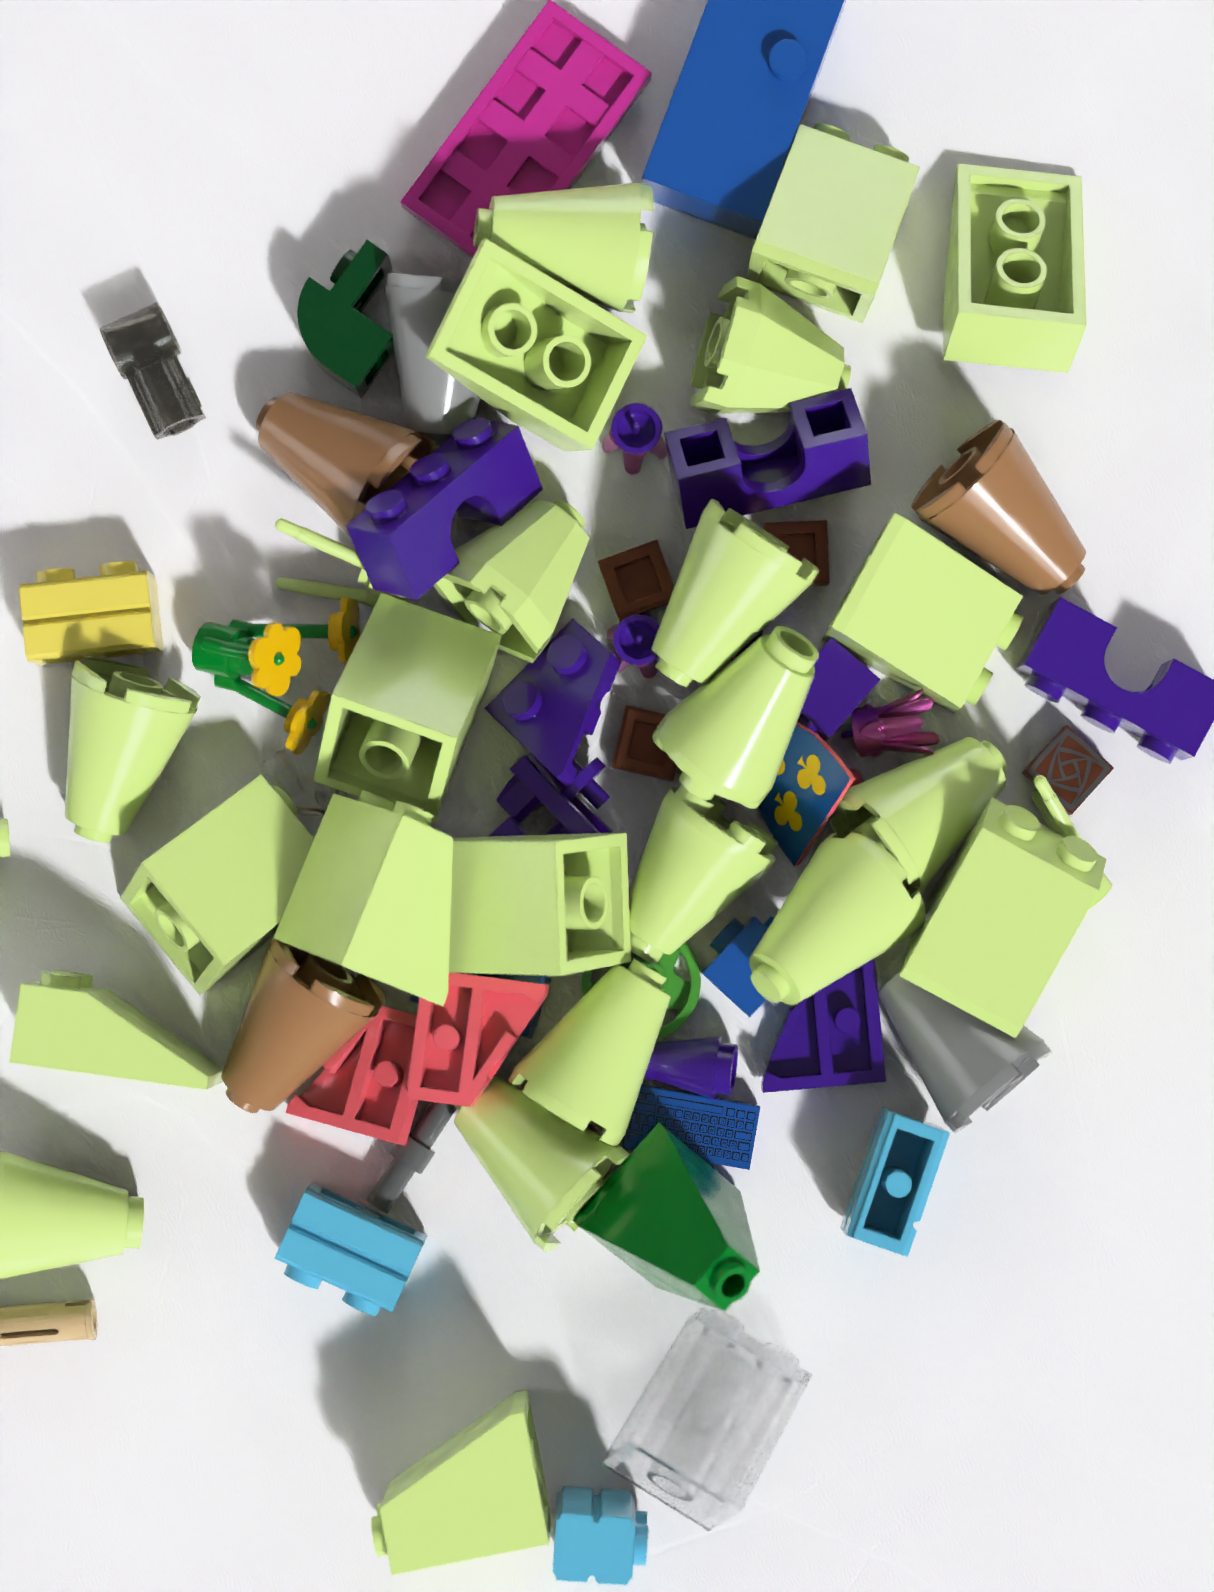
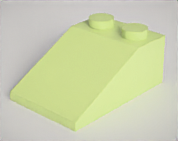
[943,163,1087,373]
[425,239,648,451]
[9,970,224,1090]

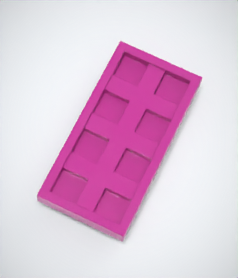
[400,0,652,259]

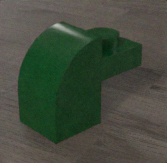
[297,240,394,399]

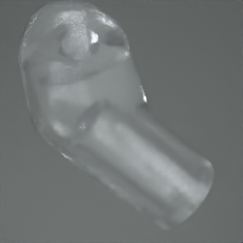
[258,748,350,817]

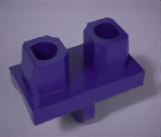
[496,753,613,835]

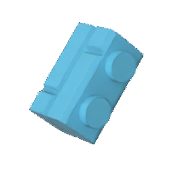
[840,1107,950,1257]
[274,1182,428,1316]
[552,1486,648,1585]

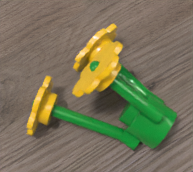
[192,597,360,756]

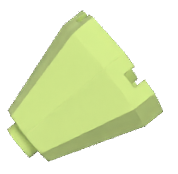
[690,276,851,414]
[434,499,589,663]

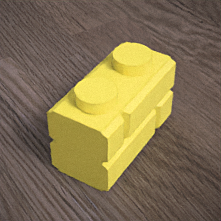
[19,561,164,665]

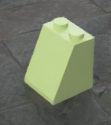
[746,123,920,323]
[821,512,1024,713]
[313,593,502,824]
[120,774,316,996]
[274,790,453,1006]
[899,797,1107,1038]
[449,833,631,976]
[371,1389,552,1575]

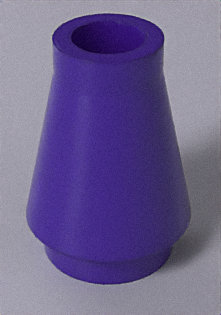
[644,1036,738,1100]

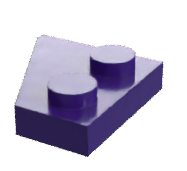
[484,618,621,788]
[761,958,886,1093]

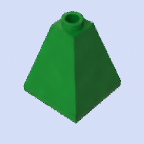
[572,1123,760,1311]

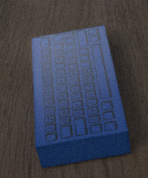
[623,1085,760,1170]

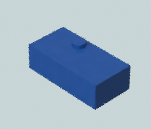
[641,0,846,240]

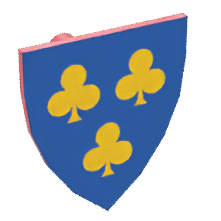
[758,722,862,867]

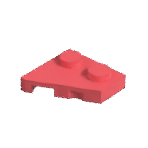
[406,972,549,1107]
[285,1006,419,1146]

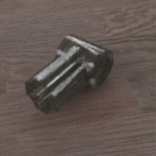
[99,302,206,440]

